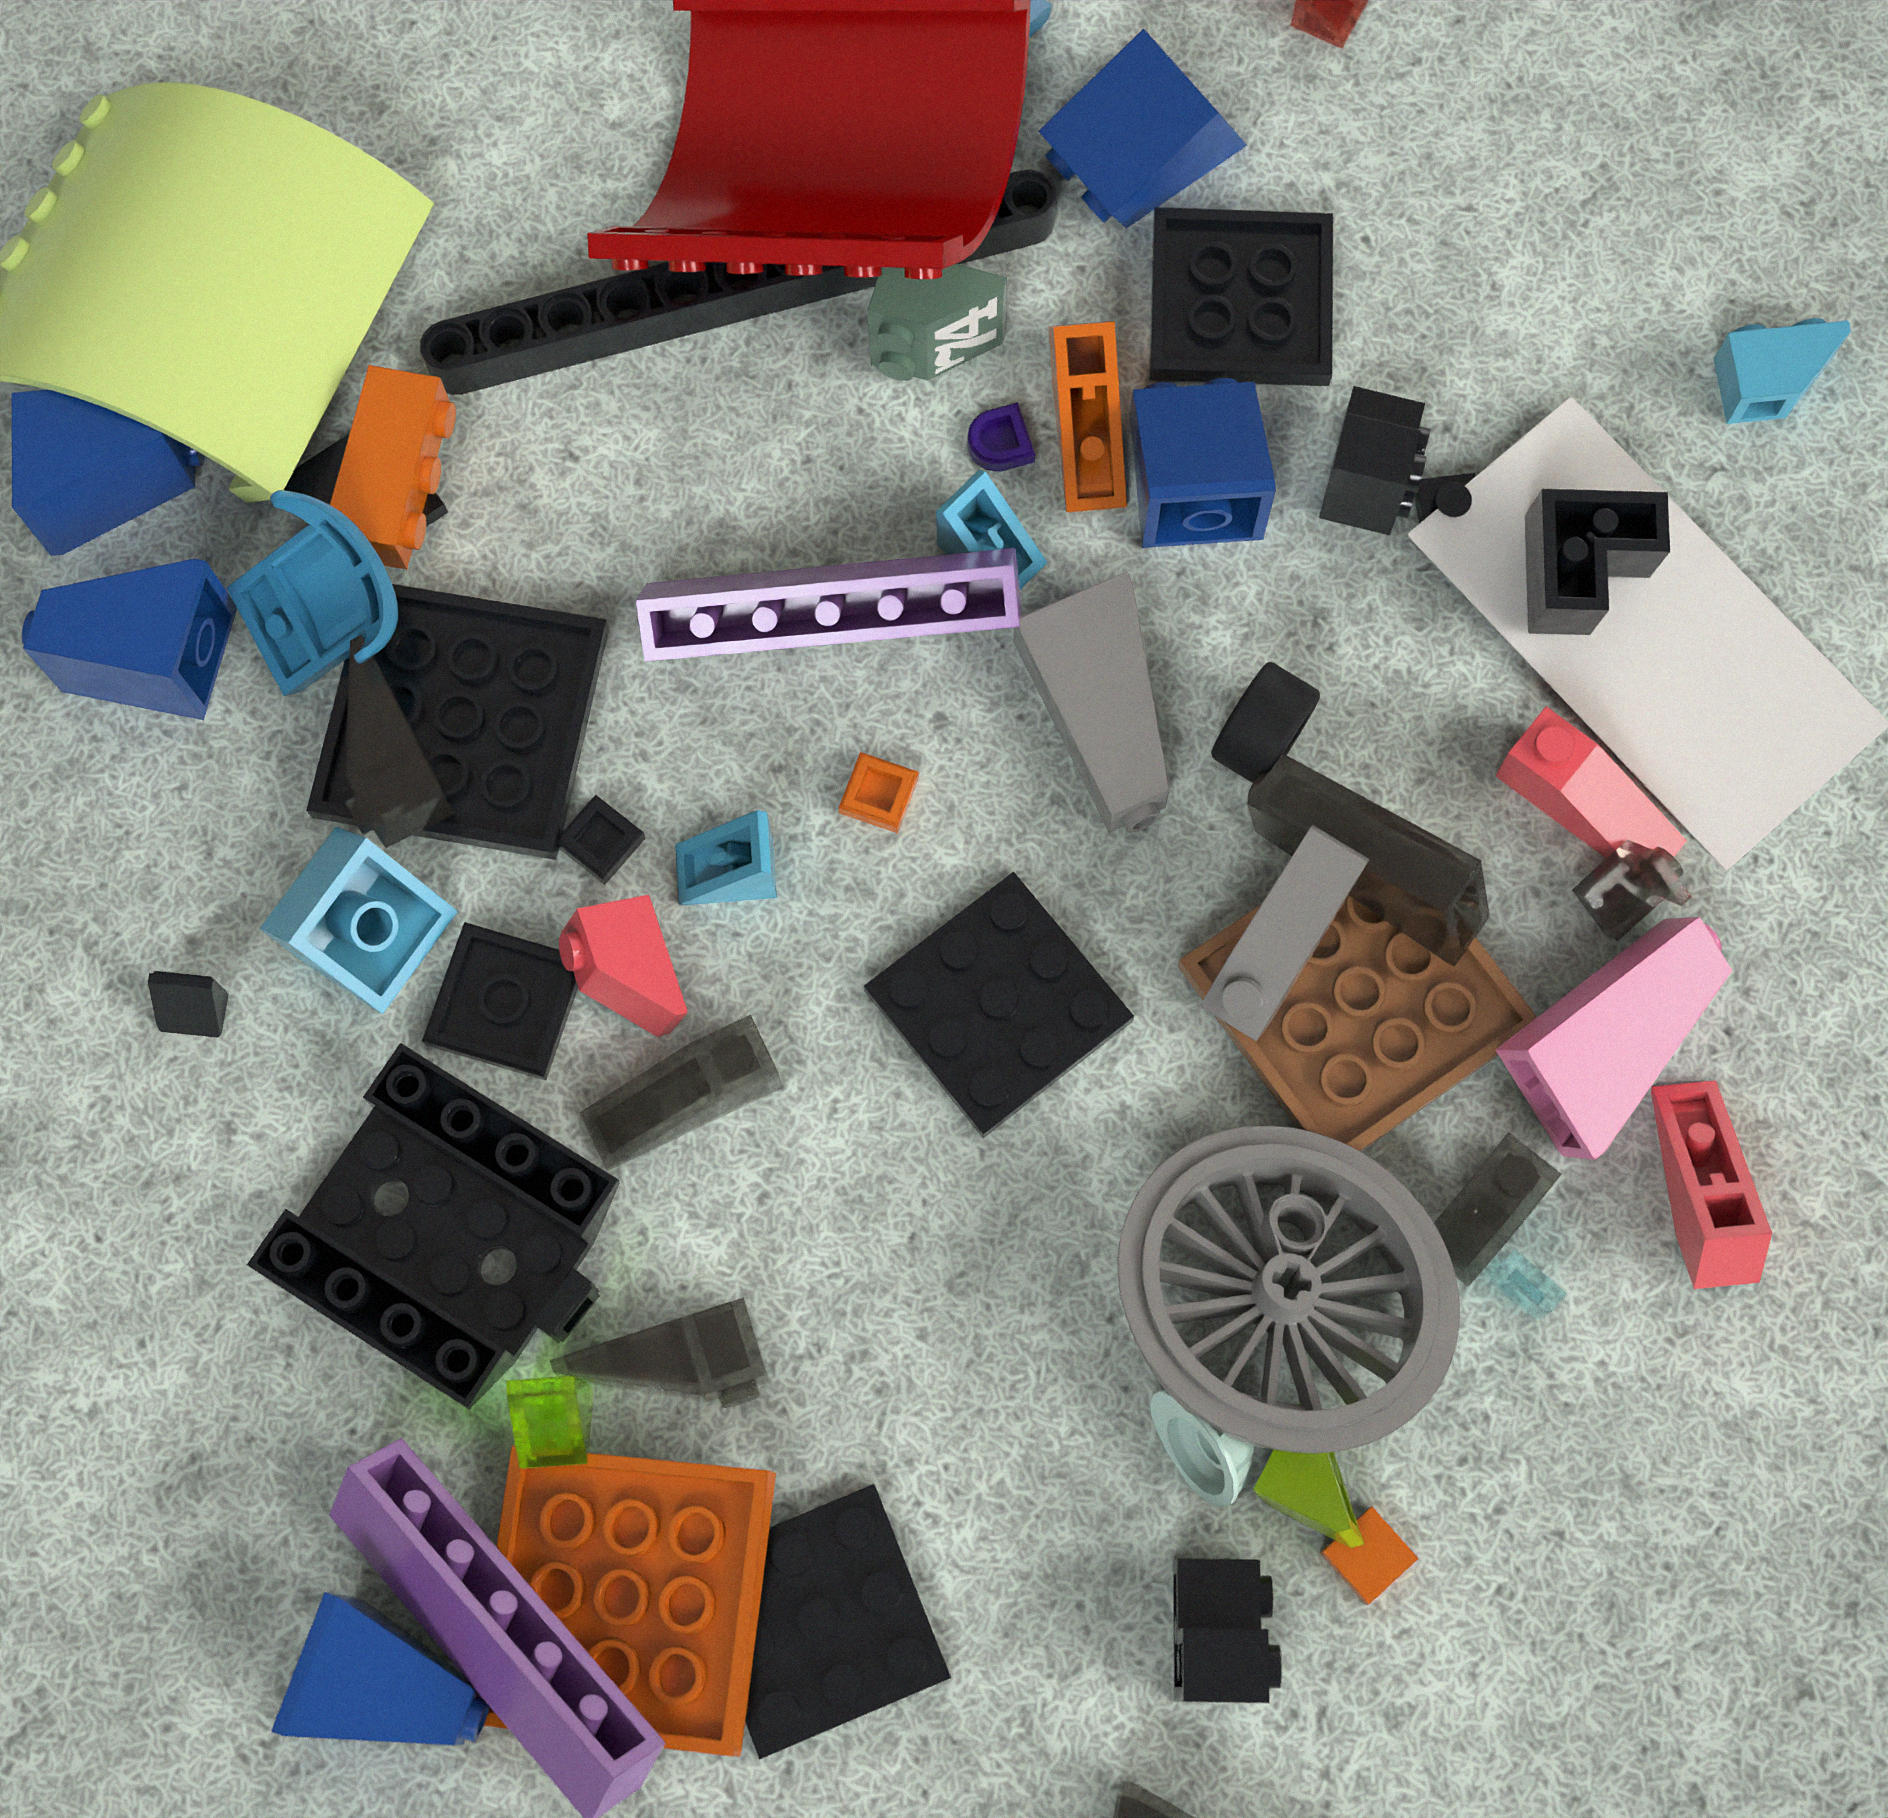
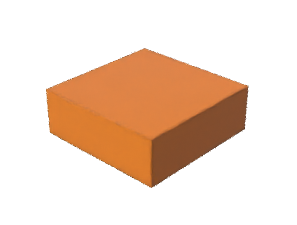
[838,752,919,833]
[1320,1506,1419,1605]

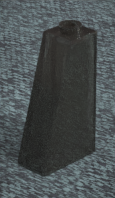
[1247,754,1490,967]

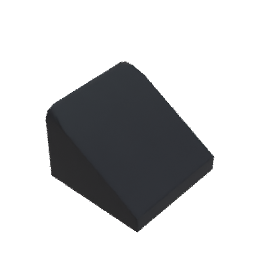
[148,971,229,1038]

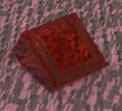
[1291,0,1368,49]

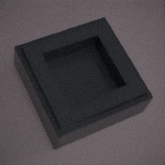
[558,795,646,885]
[531,1268,600,1344]

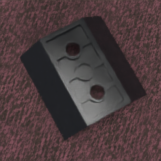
[247,1043,620,1410]

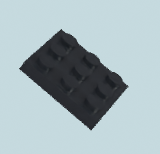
[1149,207,1333,386]
[864,872,1134,1138]
[745,1484,951,1760]

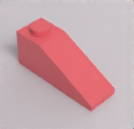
[1495,706,1687,889]
[1651,1080,1772,1289]

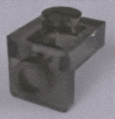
[1572,840,1692,941]

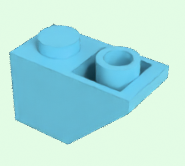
[1714,318,1851,424]

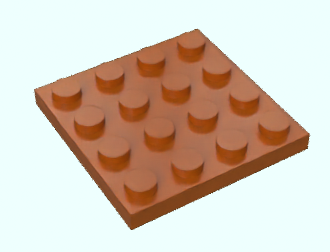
[481,1445,776,1757]

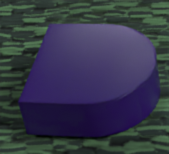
[967,402,1035,472]

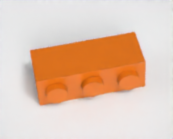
[330,365,456,570]

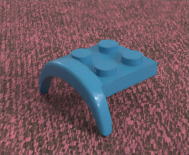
[226,490,398,696]

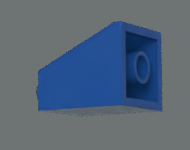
[1039,28,1247,229]
[1129,378,1276,548]
[11,390,204,556]
[22,559,237,720]

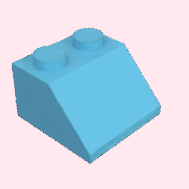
[259,827,458,1014]

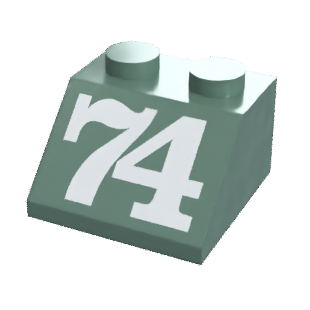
[867,264,1007,381]

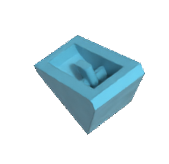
[936,470,1048,589]
[675,810,777,906]

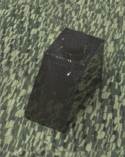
[1434,1132,1562,1287]

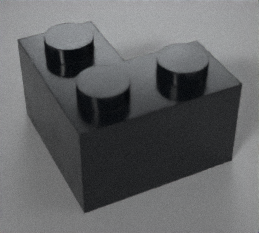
[1319,386,1431,536]
[1525,489,1670,635]
[1173,1558,1282,1703]

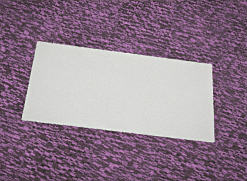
[1408,397,1888,871]

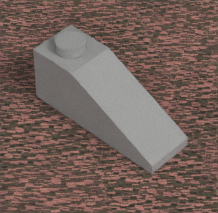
[1200,825,1370,1041]

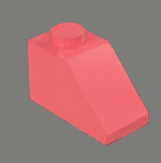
[559,895,688,1037]

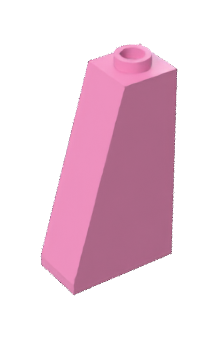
[1495,917,1732,1160]

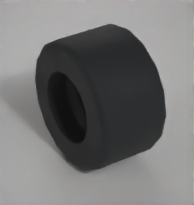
[1211,662,1320,787]

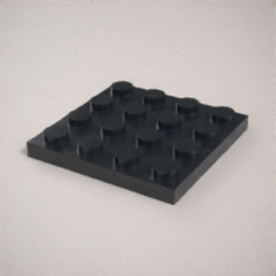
[306,584,609,860]

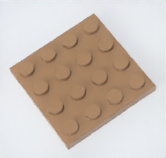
[1178,820,1537,1152]

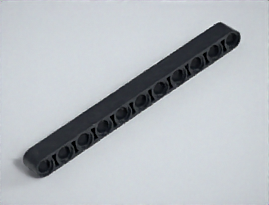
[420,169,1056,395]

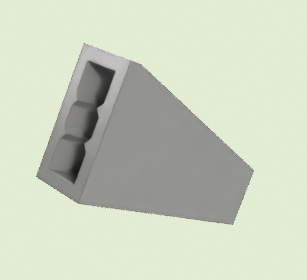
[1013,571,1170,833]

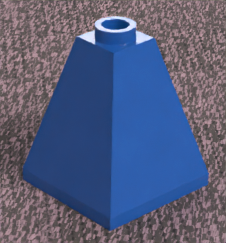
[271,1592,490,1745]

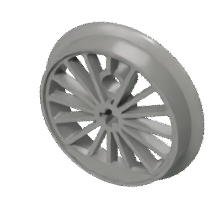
[1118,1126,1460,1453]

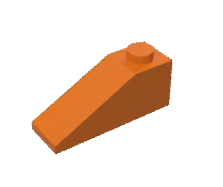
[1048,321,1127,512]

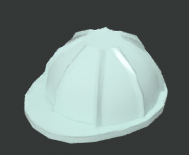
[1150,1389,1254,1508]

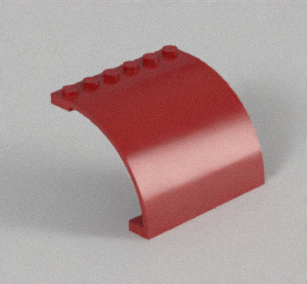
[587,0,1030,279]

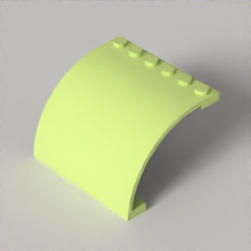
[0,82,434,503]

